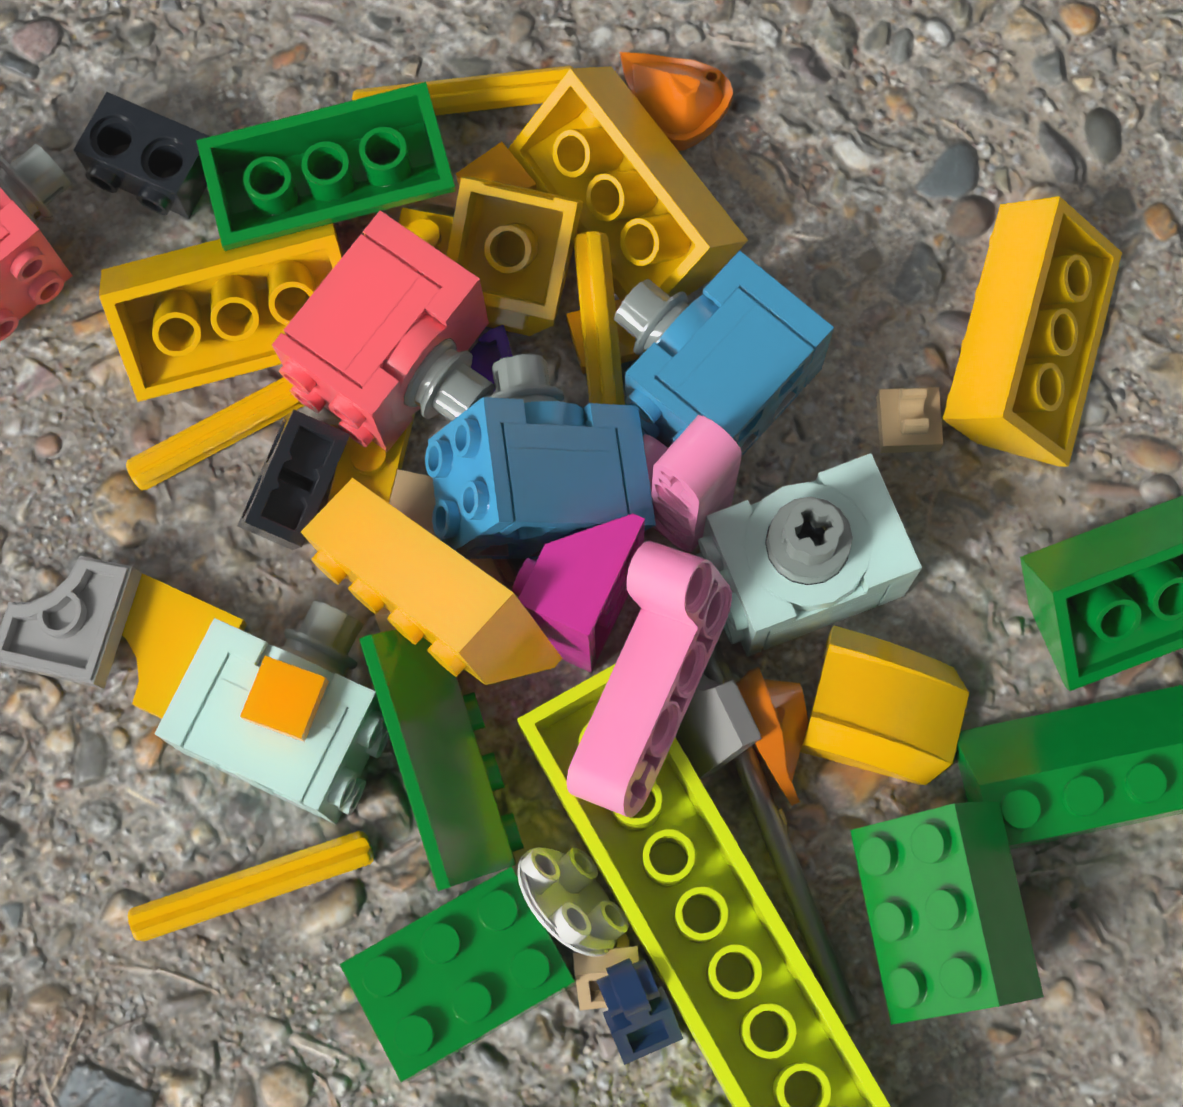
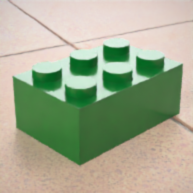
[850,800,1044,1025]
[339,866,576,1082]

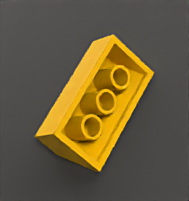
[508,66,748,300]
[943,196,1122,467]
[99,223,343,402]
[301,477,563,685]

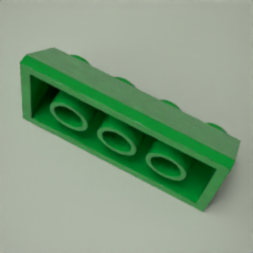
[196,82,456,251]
[1020,495,1183,692]
[359,629,524,891]
[955,685,1183,850]

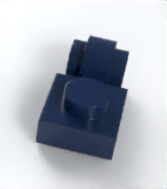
[596,958,683,1065]

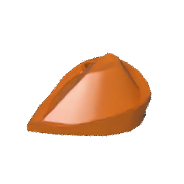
[620,52,733,151]
[735,667,808,806]

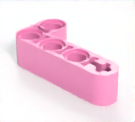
[643,415,742,553]
[567,541,732,817]

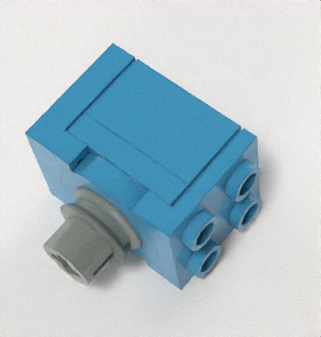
[614,251,834,456]
[425,354,656,559]

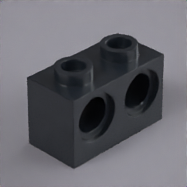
[73,92,210,219]
[237,409,350,550]

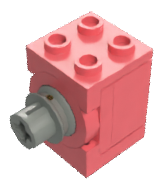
[0,143,73,341]
[272,211,495,452]

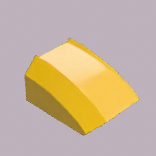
[447,177,583,336]
[800,625,969,786]

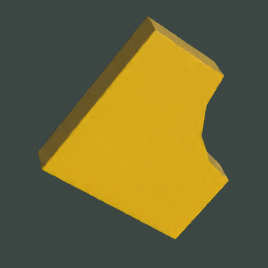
[122,573,247,719]

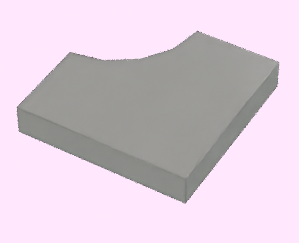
[0,556,142,689]
[675,674,761,780]

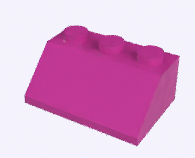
[512,513,645,673]

